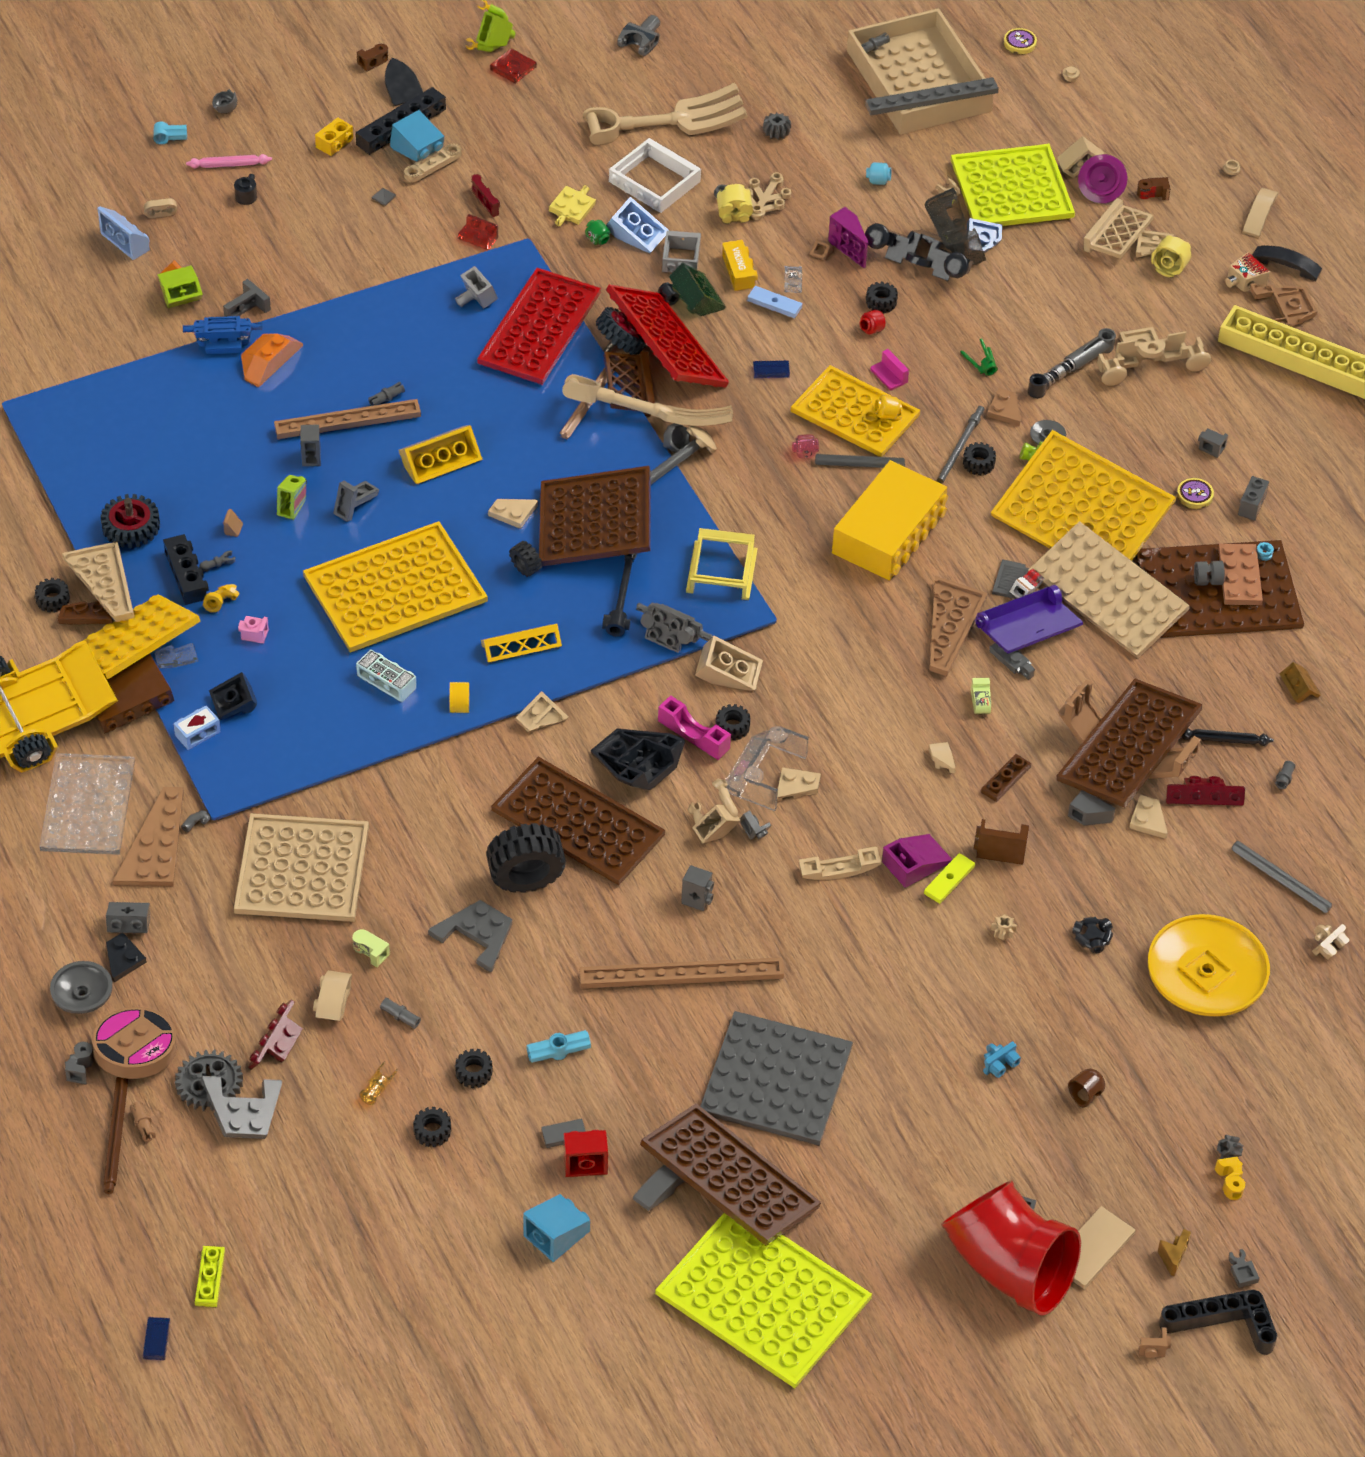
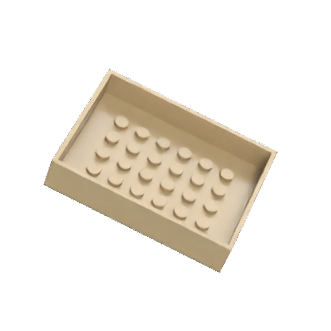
[847,8,994,135]

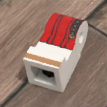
[1010,569,1045,598]

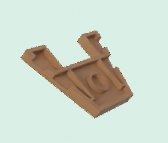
[1250,283,1317,327]

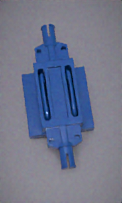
[183,316,262,354]

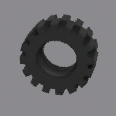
[866,282,898,313]
[963,442,996,475]
[509,541,542,577]
[35,578,70,613]
[716,704,751,740]
[455,1048,493,1088]
[413,1107,451,1147]

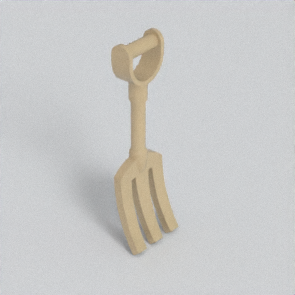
[583,83,748,145]
[562,374,733,426]

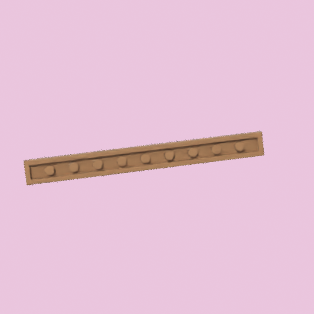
[580,957,784,988]

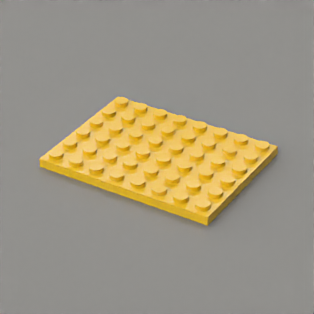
[991,430,1176,561]
[303,521,488,653]

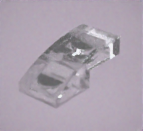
[784,266,802,293]
[154,643,198,668]

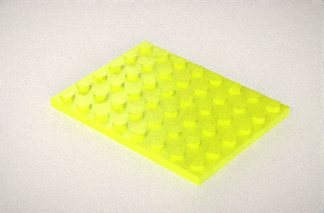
[655,1213,872,1388]

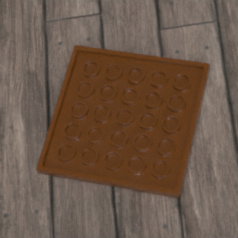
[539,466,651,566]

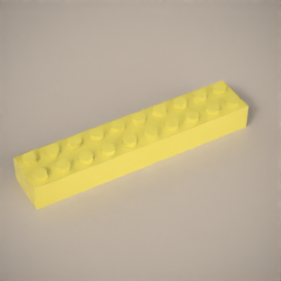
[1218,305,1365,399]

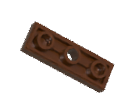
[981,754,1032,802]

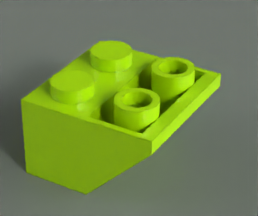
[157,265,203,308]

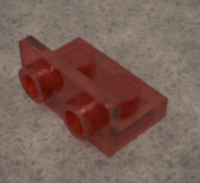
[458,214,498,250]

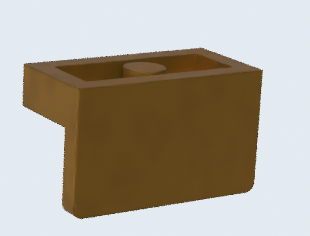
[1279,662,1321,703]

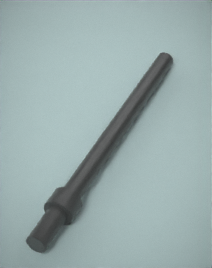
[937,406,985,484]

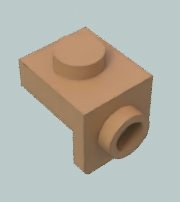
[1138,1328,1171,1358]

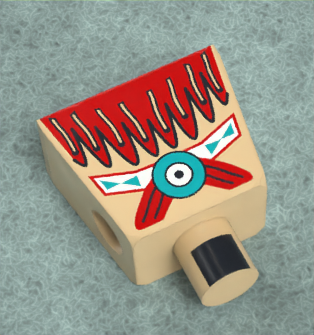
[1225,252,1270,292]

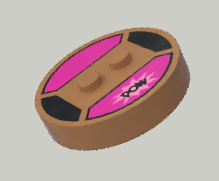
[92,1007,177,1079]

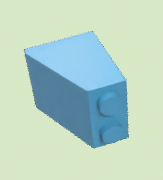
[390,110,444,162]
[523,1194,590,1262]

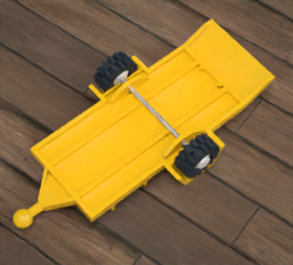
[0,640,118,773]

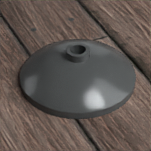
[50,961,113,1014]

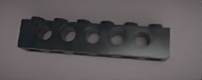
[355,87,446,155]

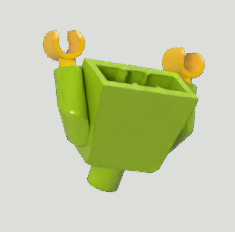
[465,0,515,52]

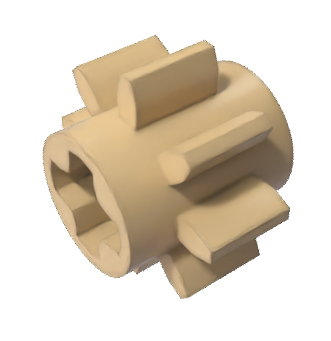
[991,915,1017,940]

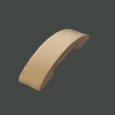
[1243,188,1279,238]
[799,846,881,880]

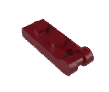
[471,174,500,217]

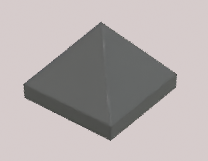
[372,188,396,206]

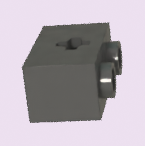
[300,425,321,466]
[1238,476,1269,521]
[681,865,714,912]
[106,902,150,933]

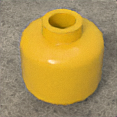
[874,395,902,420]

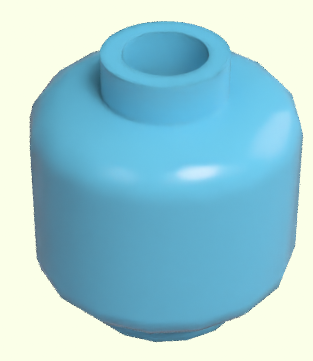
[866,162,892,185]

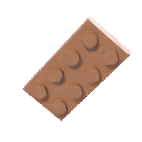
[1218,544,1263,605]

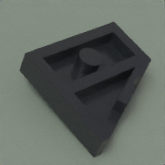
[106,933,147,983]

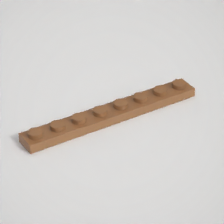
[274,399,421,439]

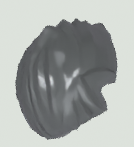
[663,423,690,453]

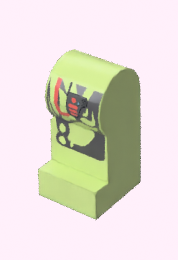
[971,678,991,714]
[352,929,390,967]

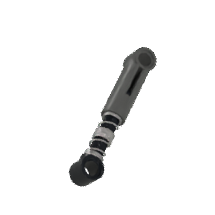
[1028,328,1116,399]

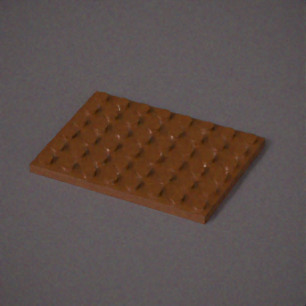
[1136,540,1304,638]

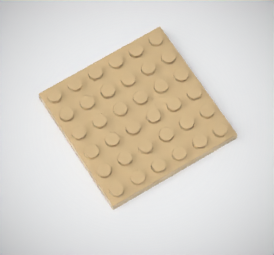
[234,813,369,922]

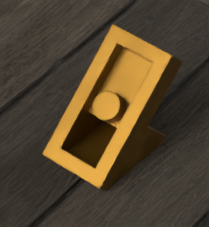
[1158,1229,1191,1277]

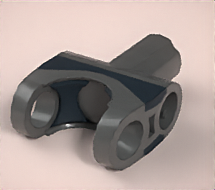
[617,15,661,56]

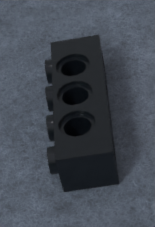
[163,534,209,605]

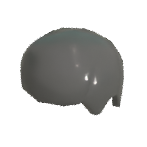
[212,89,238,114]

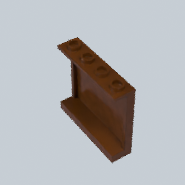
[96,653,175,734]

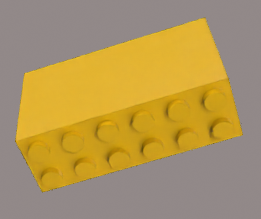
[832,460,948,581]

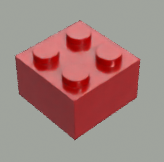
[564,1129,608,1177]

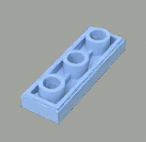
[747,286,803,318]

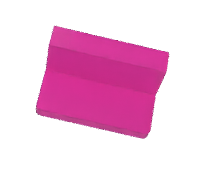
[870,349,909,390]

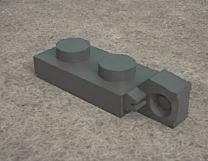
[989,643,1035,680]

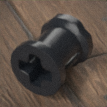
[658,282,680,305]

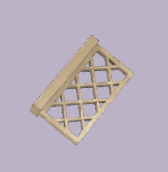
[1084,198,1153,259]

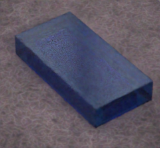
[753,360,790,378]
[143,1317,170,1360]

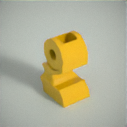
[1214,1157,1245,1200]

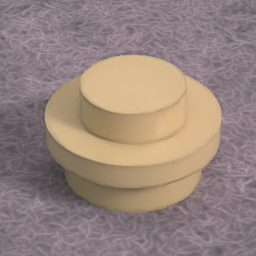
[1063,66,1080,82]
[1223,160,1240,175]

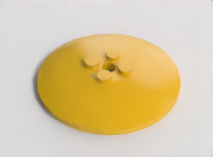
[1148,914,1270,1016]

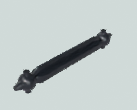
[1182,728,1274,746]

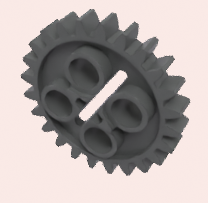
[175,1050,243,1111]

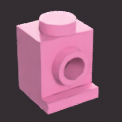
[238,616,269,644]

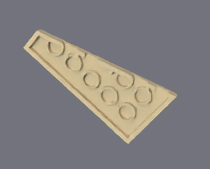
[62,542,135,622]

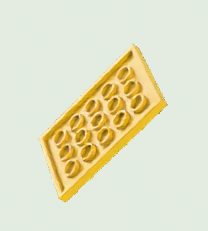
[790,365,920,457]
[85,594,201,680]

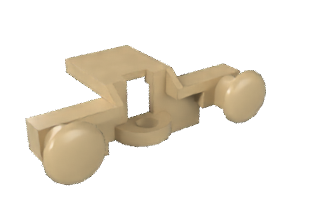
[1097,327,1211,386]

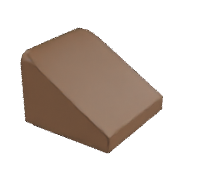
[809,239,834,261]
[223,509,243,537]

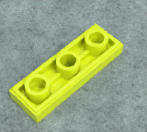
[924,853,975,904]
[195,1246,225,1307]

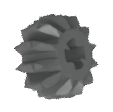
[763,112,791,140]

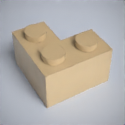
[1057,136,1104,178]

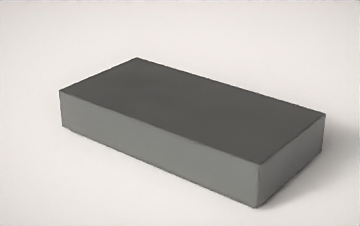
[541,1119,586,1148]

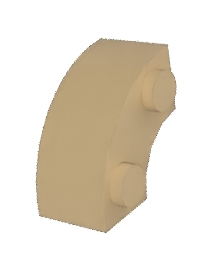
[313,970,352,1021]

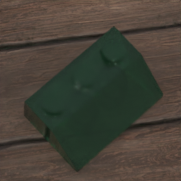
[669,262,726,316]

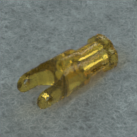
[359,1061,398,1105]

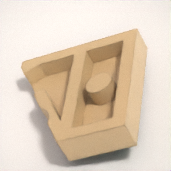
[1136,230,1174,257]

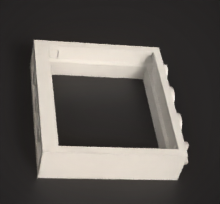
[609,138,701,213]

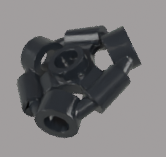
[1072,917,1113,954]

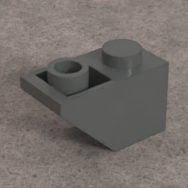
[1068,790,1116,826]

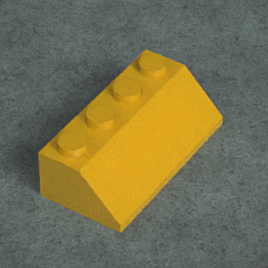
[398,425,483,484]

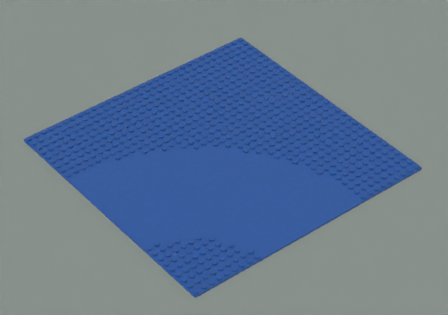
[2,239,777,820]

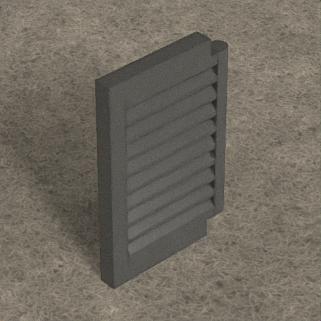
[992,559,1030,599]

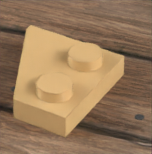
[488,499,538,529]
[515,691,568,733]
[776,768,821,802]
[1129,795,1167,839]

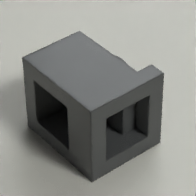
[1198,428,1228,458]

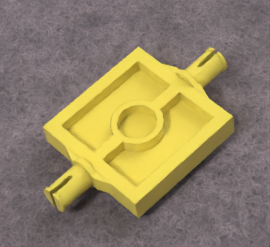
[549,185,596,226]

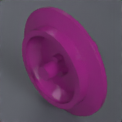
[1078,154,1128,204]

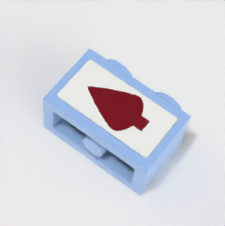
[174,705,221,750]

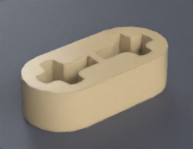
[143,199,177,218]

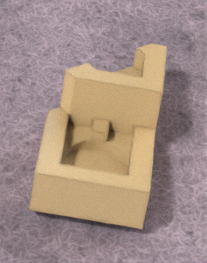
[929,742,955,773]

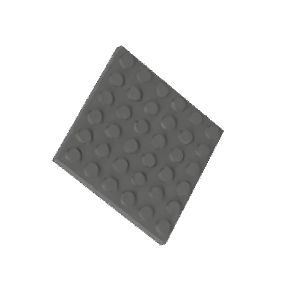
[700,1011,853,1146]

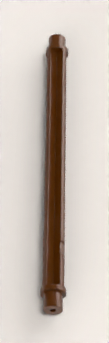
[103,1077,128,1194]

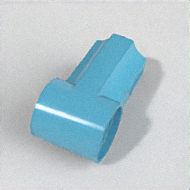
[153,122,187,144]

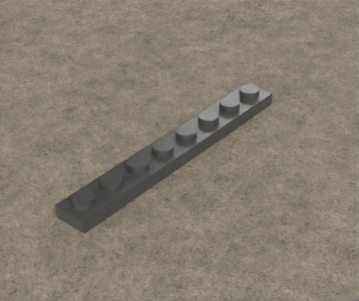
[865,77,999,116]

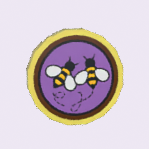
[1004,28,1037,54]
[1177,478,1214,509]

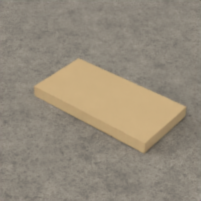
[1073,1206,1136,1290]

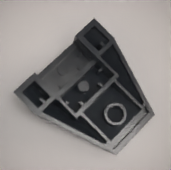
[591,728,685,790]

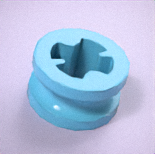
[1257,542,1274,561]

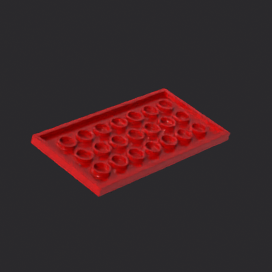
[477,268,601,385]
[606,284,729,388]

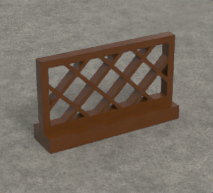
[604,351,655,417]

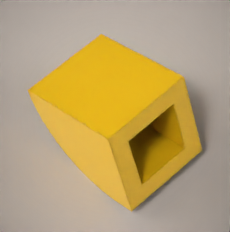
[450,682,470,713]

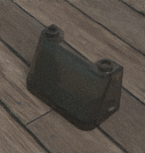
[925,188,986,265]

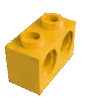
[315,117,354,156]

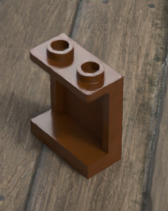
[973,819,1029,865]

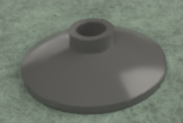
[1030,420,1066,445]

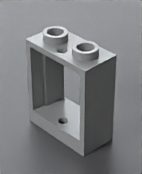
[662,230,701,275]

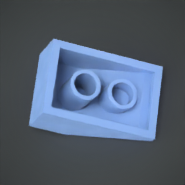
[606,197,669,254]

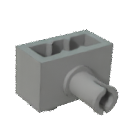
[455,266,498,308]

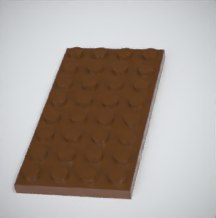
[1056,679,1202,808]
[491,756,665,886]
[640,1104,821,1246]

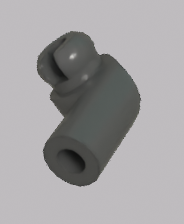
[181,810,211,832]

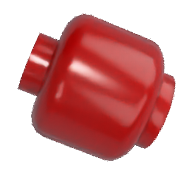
[859,310,886,335]

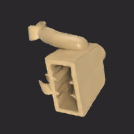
[688,778,740,843]

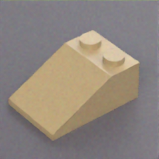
[695,636,763,692]

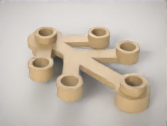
[747,172,791,220]

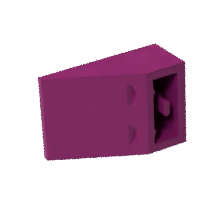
[828,207,868,268]
[882,834,953,888]

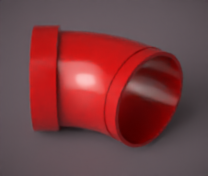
[941,1180,1081,1315]

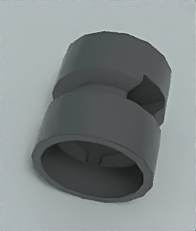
[1194,561,1225,586]

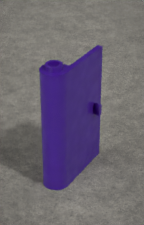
[975,585,1083,654]

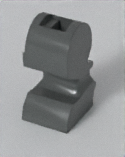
[65,1042,94,1085]

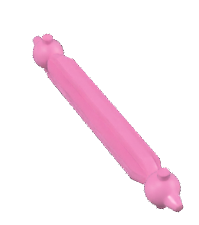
[186,154,272,169]

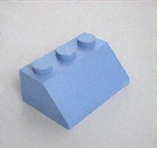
[97,206,150,260]

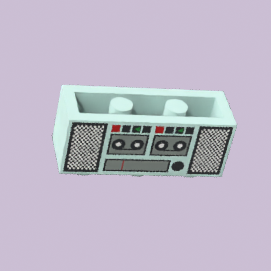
[356,650,416,702]

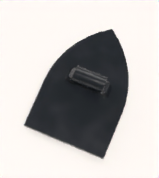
[385,58,423,106]

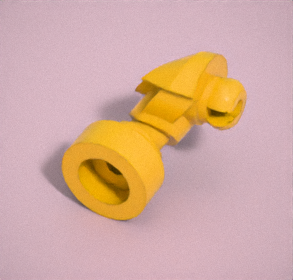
[203,584,239,612]

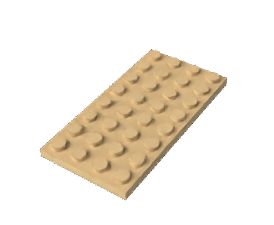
[1028,521,1189,659]

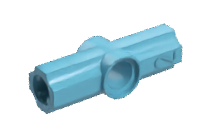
[526,1030,591,1063]

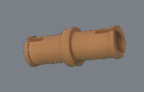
[130,1101,156,1142]

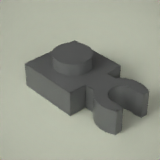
[1228,1249,1260,1288]

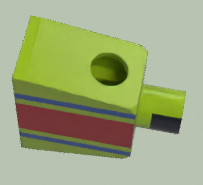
[277,475,307,520]

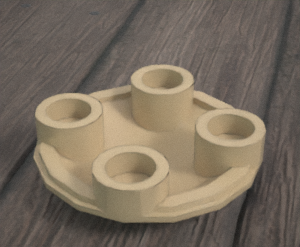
[686,425,717,453]

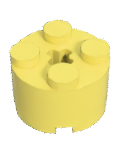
[717,184,753,223]
[1151,235,1191,277]

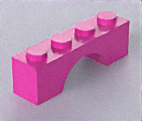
[658,695,731,760]

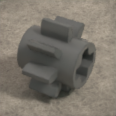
[1217,1135,1244,1159]

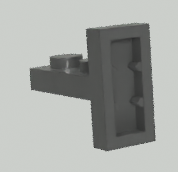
[223,279,271,317]
[333,481,379,522]

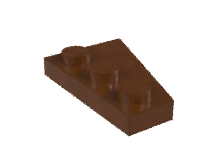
[57,600,115,625]

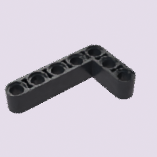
[1159,1290,1277,1355]

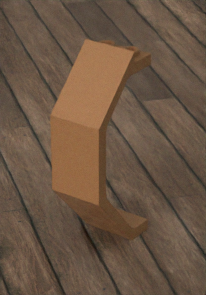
[1058,680,1201,779]

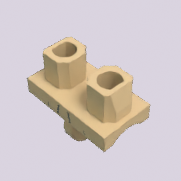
[1312,924,1350,960]

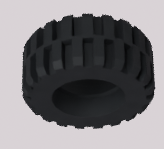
[486,823,566,893]

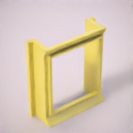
[686,528,758,600]

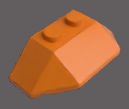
[241,334,303,387]

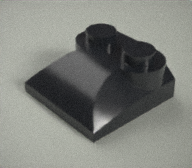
[209,672,257,720]

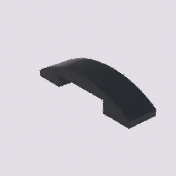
[1252,245,1322,281]

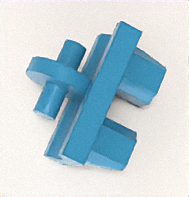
[983,1041,1021,1078]

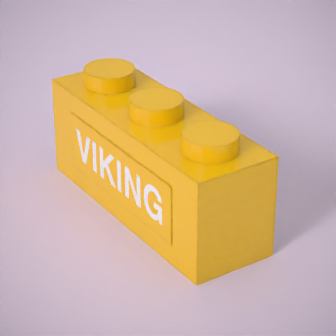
[722,240,758,291]

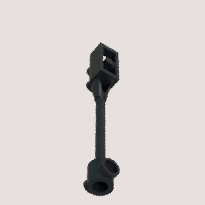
[602,553,638,637]

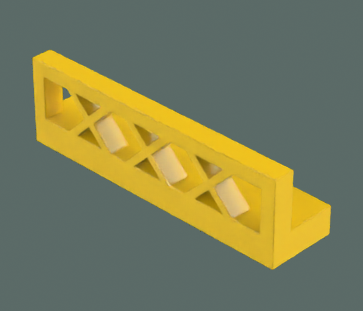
[481,624,562,662]

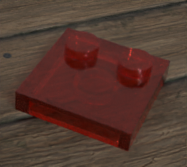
[490,48,537,84]

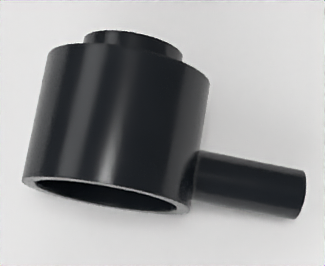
[234,174,257,205]

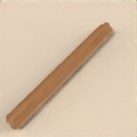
[560,367,614,439]

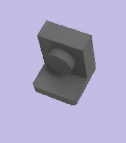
[740,811,772,840]

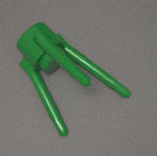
[960,338,998,376]

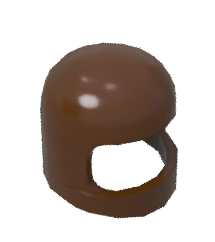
[1068,1068,1105,1108]

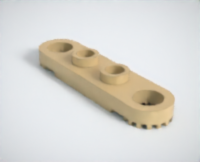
[404,143,461,182]

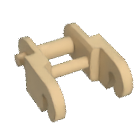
[935,178,960,199]

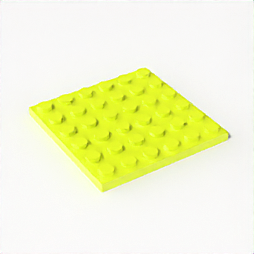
[951,144,1075,226]

